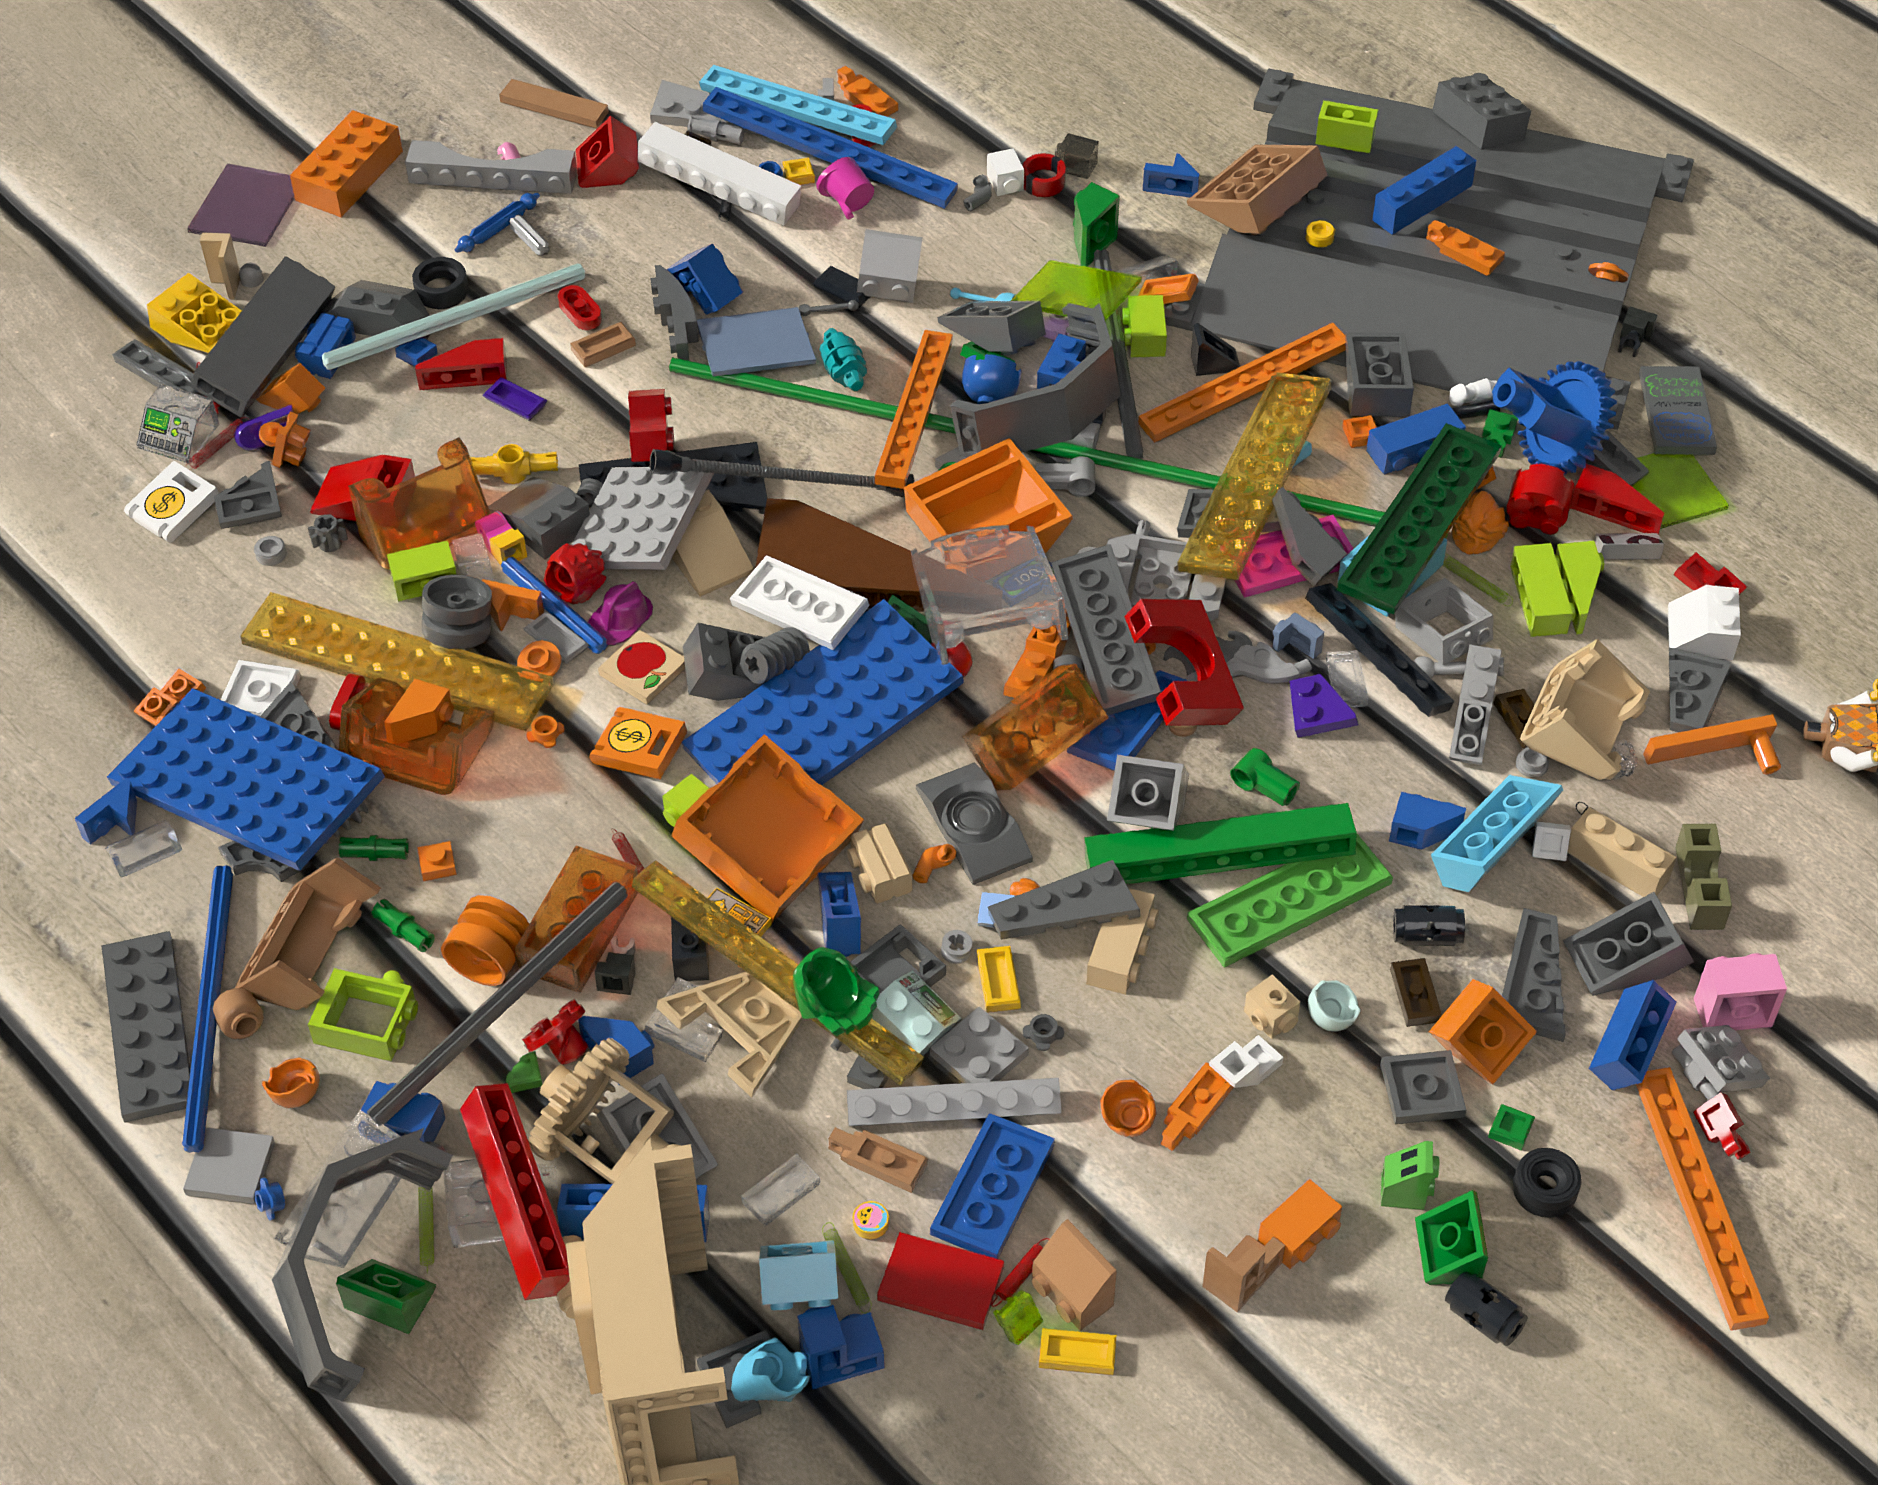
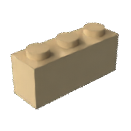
[1567,807,1677,897]
[1086,888,1159,995]

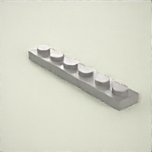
[847,1078,1061,1126]

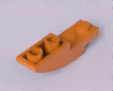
[1004,604,1072,704]

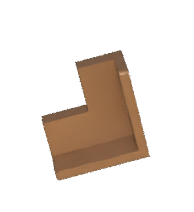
[1202,1235,1285,1312]

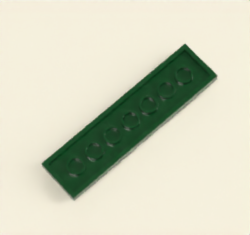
[1337,423,1502,615]

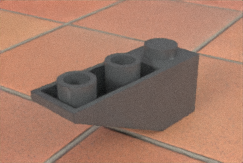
[1272,487,1347,587]

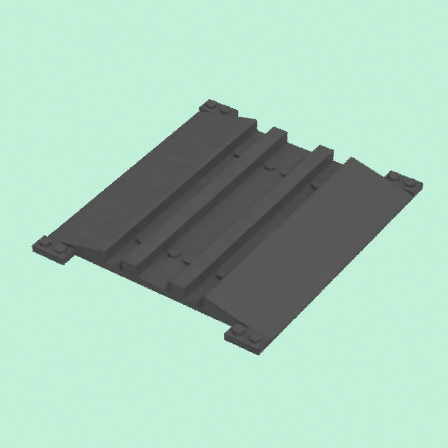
[1164,68,1694,430]

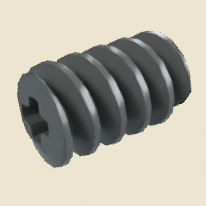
[741,627,810,684]

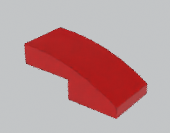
[1673,552,1747,595]

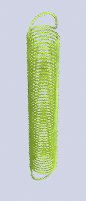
[1443,553,1513,606]
[418,1186,434,1273]
[822,1222,872,1314]

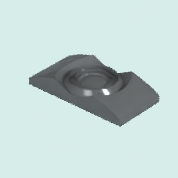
[916,762,1033,885]

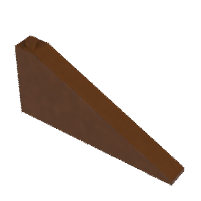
[755,498,1003,617]

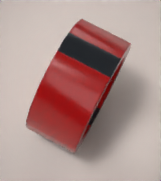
[1022,153,1066,197]

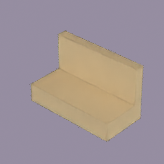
[200,233,240,300]

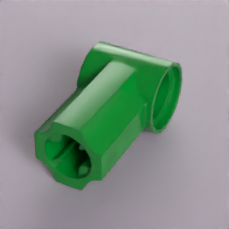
[1230,748,1300,806]

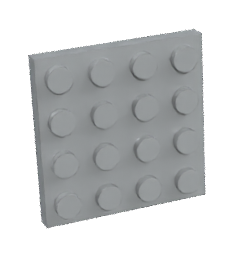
[571,467,714,570]

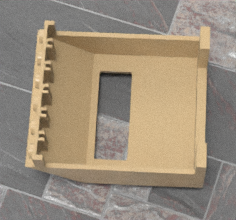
[566,1137,739,1485]

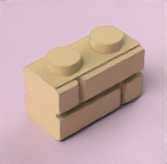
[847,823,913,904]

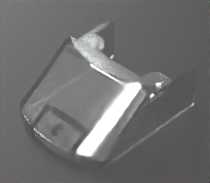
[911,525,1068,665]

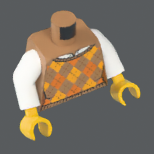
[1804,679,1878,772]

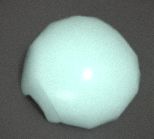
[1307,980,1361,1032]

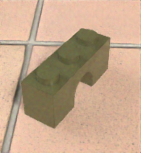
[1675,824,1732,930]

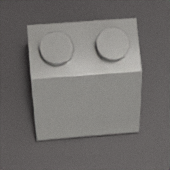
[857,229,923,303]

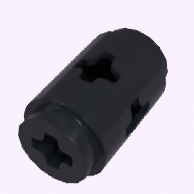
[1393,905,1465,946]
[1445,1271,1528,1346]

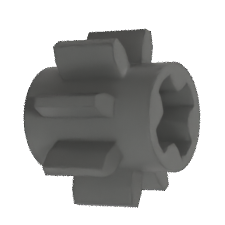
[308,514,348,552]

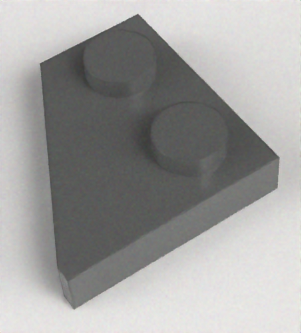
[214,461,282,529]

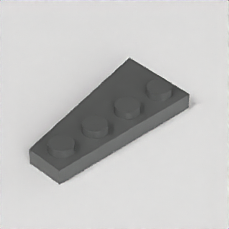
[260,681,338,750]

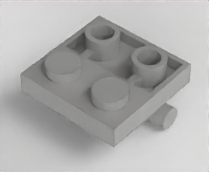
[1672,1025,1770,1101]

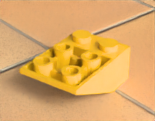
[147,273,242,353]

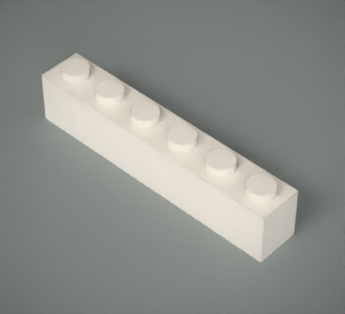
[638,122,801,226]

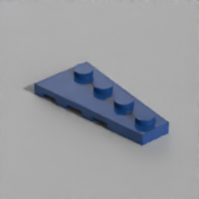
[1066,670,1187,771]

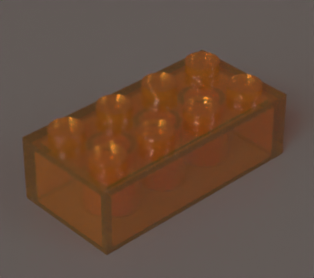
[962,663,1109,791]
[514,846,640,993]

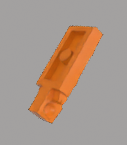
[837,66,899,117]
[1426,220,1505,276]
[1161,1062,1234,1151]

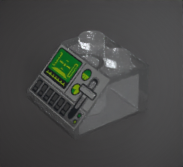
[136,384,219,464]

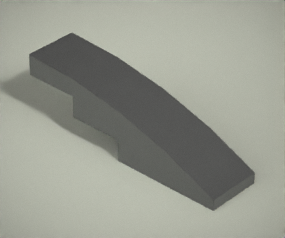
[1586,431,1650,486]

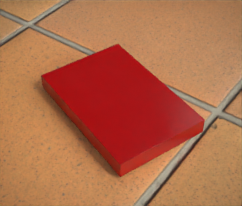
[877,1232,1004,1330]

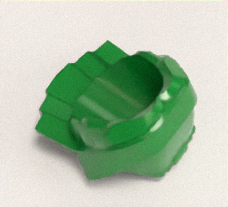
[793,947,880,1037]

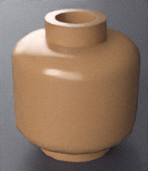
[213,988,264,1039]

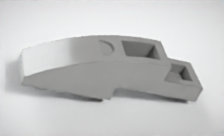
[1449,645,1502,765]

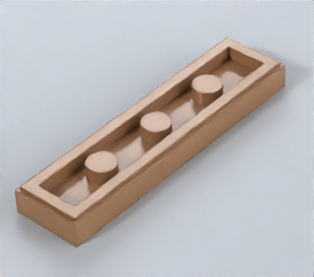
[499,79,609,128]

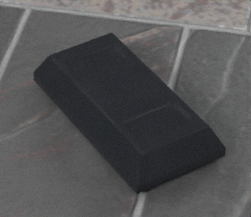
[813,266,870,308]

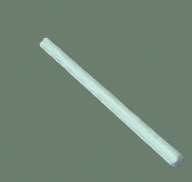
[322,263,585,370]

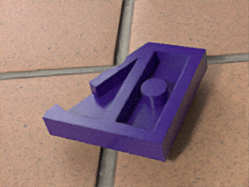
[1289,674,1359,738]

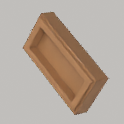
[570,322,636,368]

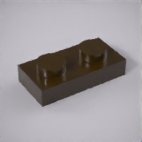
[1493,689,1535,749]
[1390,958,1442,1027]

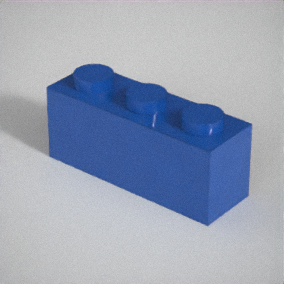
[1366,403,1466,475]
[1589,980,1677,1090]

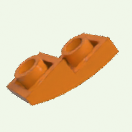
[134,669,206,726]

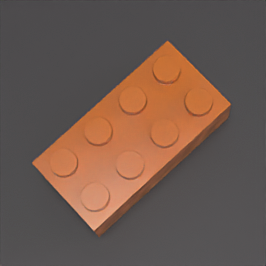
[290,110,403,218]

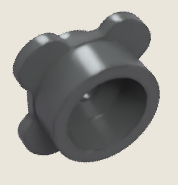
[1023,1014,1064,1051]

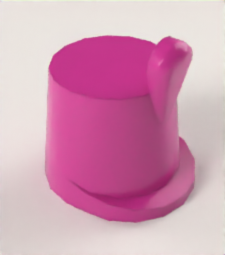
[816,157,874,220]

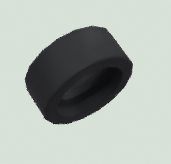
[412,257,469,310]

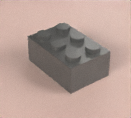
[1432,73,1531,149]

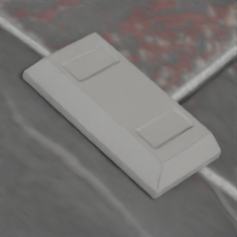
[523,611,589,664]

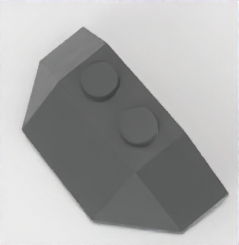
[316,280,430,340]

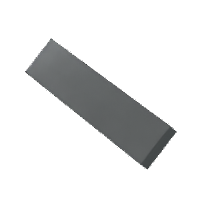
[112,339,204,406]

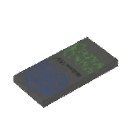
[1639,366,1717,455]

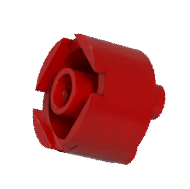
[1507,464,1575,535]

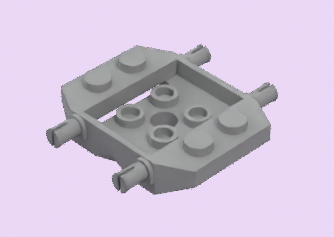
[1107,520,1230,622]

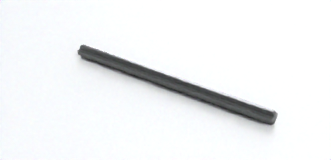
[1093,249,1143,459]
[367,882,628,1127]

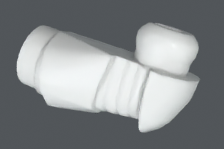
[1449,378,1497,407]

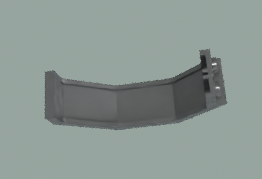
[950,303,1120,458]
[272,1128,453,1402]

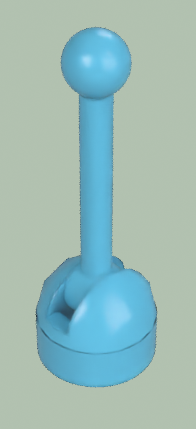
[950,287,1018,301]

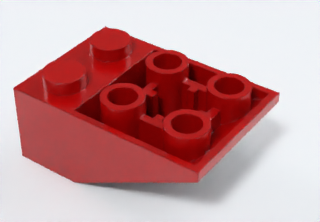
[310,454,417,528]

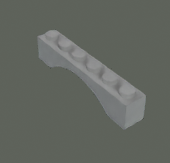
[405,140,577,194]

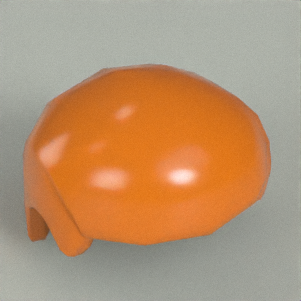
[262,1057,320,1108]
[1100,1079,1157,1138]

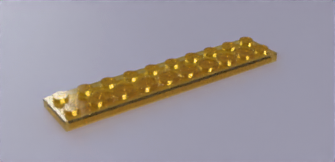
[1177,372,1331,580]
[240,592,554,731]

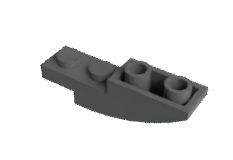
[650,265,699,361]

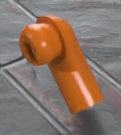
[912,844,956,883]

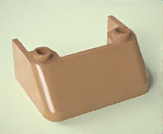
[235,857,381,1011]

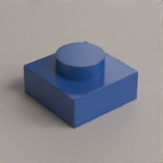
[395,337,438,367]

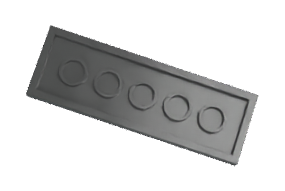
[1051,544,1161,718]
[101,931,190,1123]

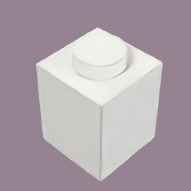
[987,148,1024,196]

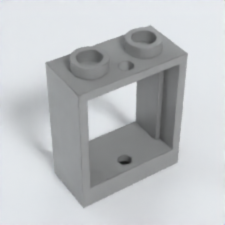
[1395,578,1493,665]

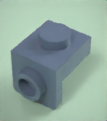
[1273,612,1324,659]

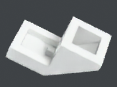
[1209,1035,1283,1088]

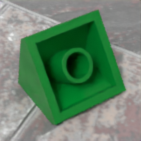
[1415,1190,1488,1285]
[336,1259,436,1334]

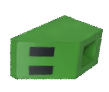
[1381,1141,1440,1210]

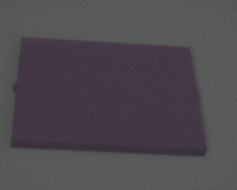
[187,163,295,247]

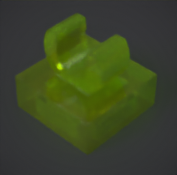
[993,1290,1044,1345]

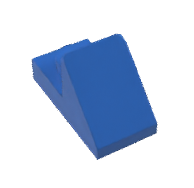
[1143,153,1200,198]
[75,778,137,845]

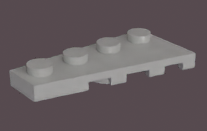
[650,80,757,134]

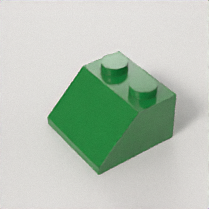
[1073,182,1120,269]

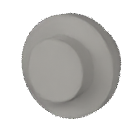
[1516,747,1549,777]

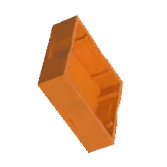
[671,734,864,923]

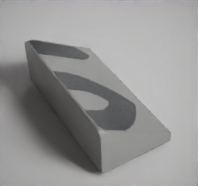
[1595,533,1664,560]

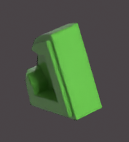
[506,1051,543,1093]

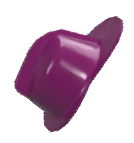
[588,581,653,645]

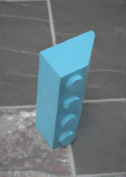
[1431,775,1563,892]

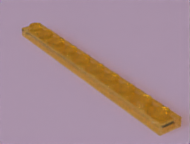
[632,860,924,1086]

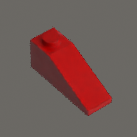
[415,338,507,390]
[1570,464,1665,535]

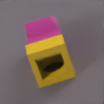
[475,511,527,565]

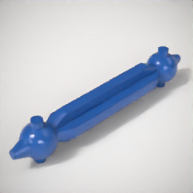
[454,193,540,253]

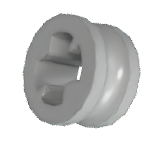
[941,930,972,964]

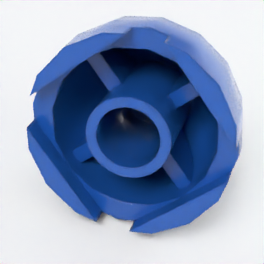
[962,354,1022,404]

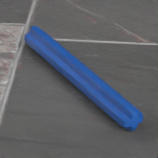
[501,557,608,654]

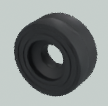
[1513,1148,1582,1218]

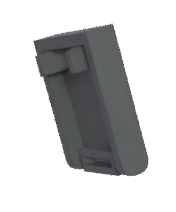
[850,924,946,994]

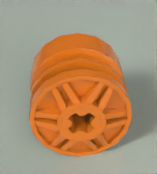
[441,895,532,986]

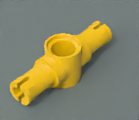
[466,444,558,484]

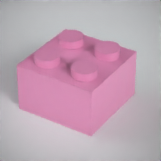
[1694,953,1787,1030]

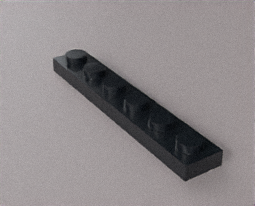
[1305,583,1454,717]

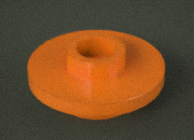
[1588,262,1629,282]
[517,640,561,682]

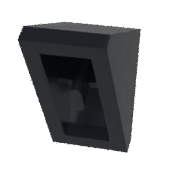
[1191,323,1240,376]

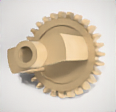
[528,1038,674,1184]

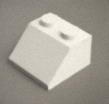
[1668,585,1741,660]

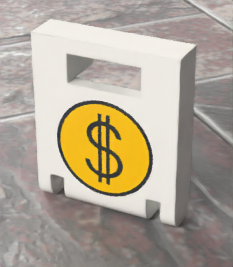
[124,461,219,543]

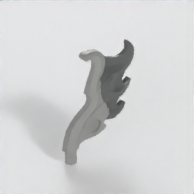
[1163,631,1312,684]

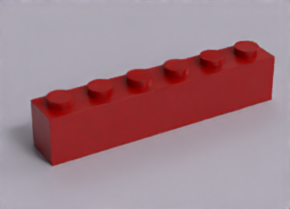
[460,1083,570,1300]

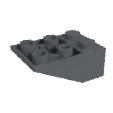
[683,623,770,701]

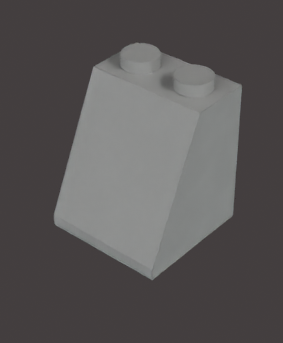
[1107,755,1189,831]

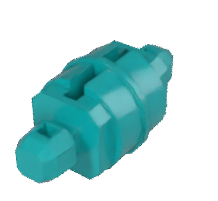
[819,328,868,392]

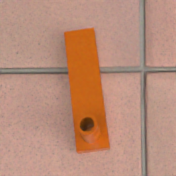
[1643,714,1781,775]

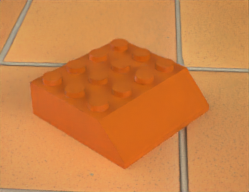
[904,438,1073,583]

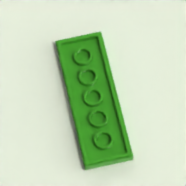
[1187,834,1393,968]

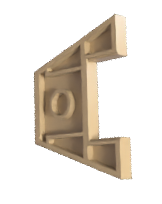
[656,968,803,1098]

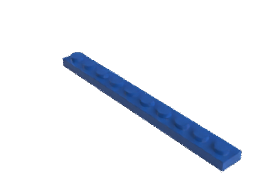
[703,87,958,209]

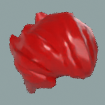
[544,543,607,605]

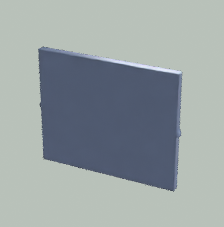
[697,307,816,377]

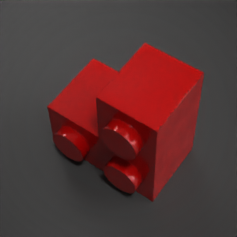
[628,389,675,462]

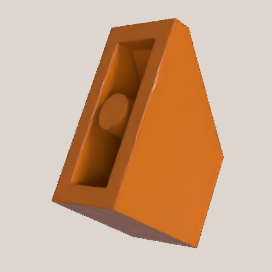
[256,363,325,414]
[384,679,454,746]

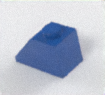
[578,1016,655,1085]

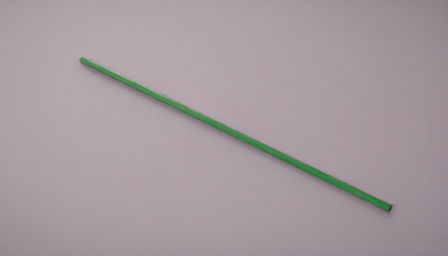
[669,357,1448,539]

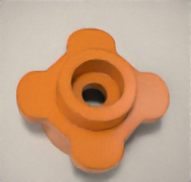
[526,715,564,748]

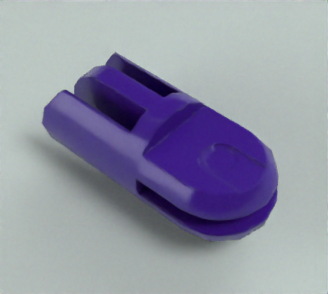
[234,405,298,451]

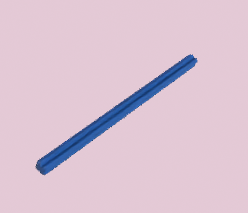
[182,865,233,1153]

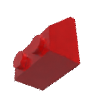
[576,116,640,188]

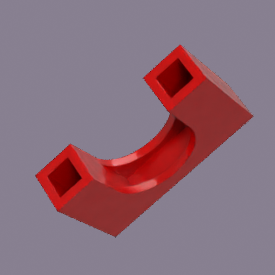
[1124,599,1244,726]

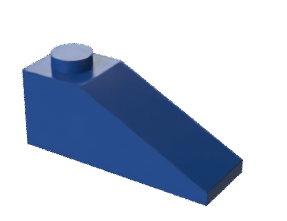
[818,872,861,957]

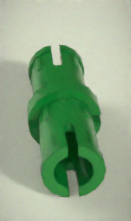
[338,835,409,861]
[372,899,435,952]

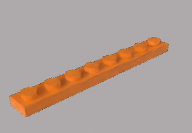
[1138,323,1346,443]
[875,330,953,489]
[1636,1067,1769,1331]

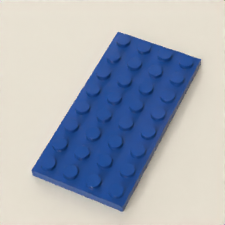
[681,599,964,785]
[107,688,385,871]

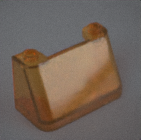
[348,437,490,570]
[339,677,495,795]

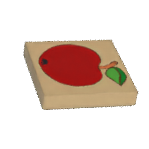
[598,630,685,705]

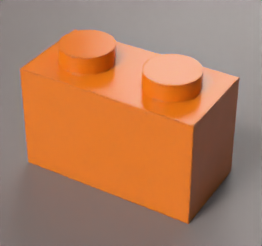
[1258,1179,1343,1269]

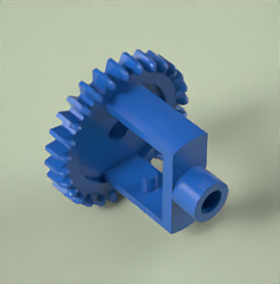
[1492,361,1617,476]

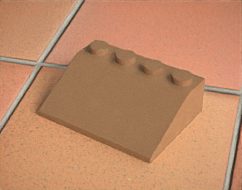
[1187,144,1328,235]

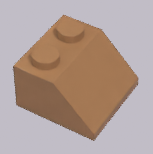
[1032,1219,1117,1331]

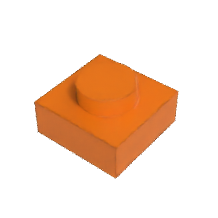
[417,841,457,881]

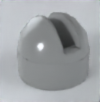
[239,262,264,288]

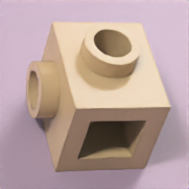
[1244,975,1300,1039]

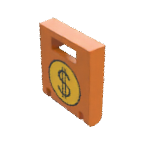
[589,707,687,780]

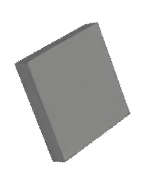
[183,1128,275,1204]

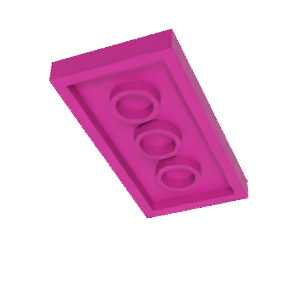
[1220,515,1354,598]

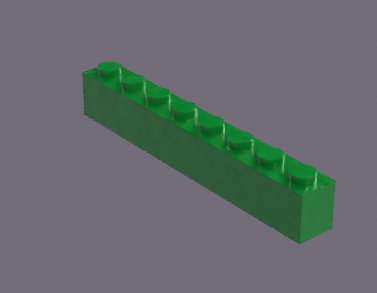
[1084,803,1357,885]

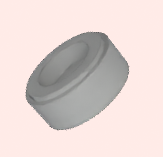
[254,536,287,566]

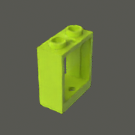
[308,968,419,1062]

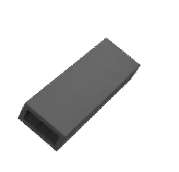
[190,256,335,418]

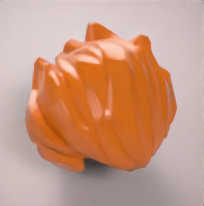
[1451,491,1509,555]

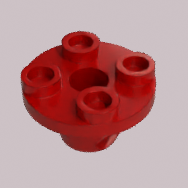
[522,999,588,1065]

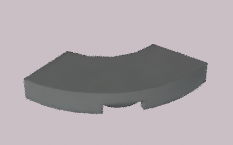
[218,841,310,882]

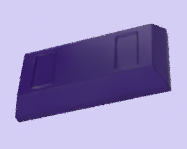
[483,377,547,421]

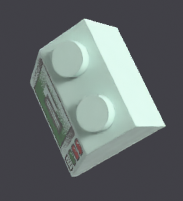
[870,970,962,1065]

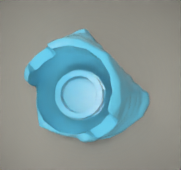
[731,1338,810,1402]

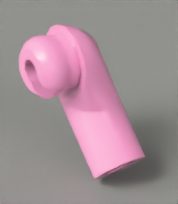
[497,142,521,160]

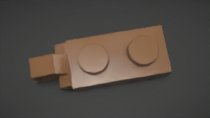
[828,1127,928,1193]

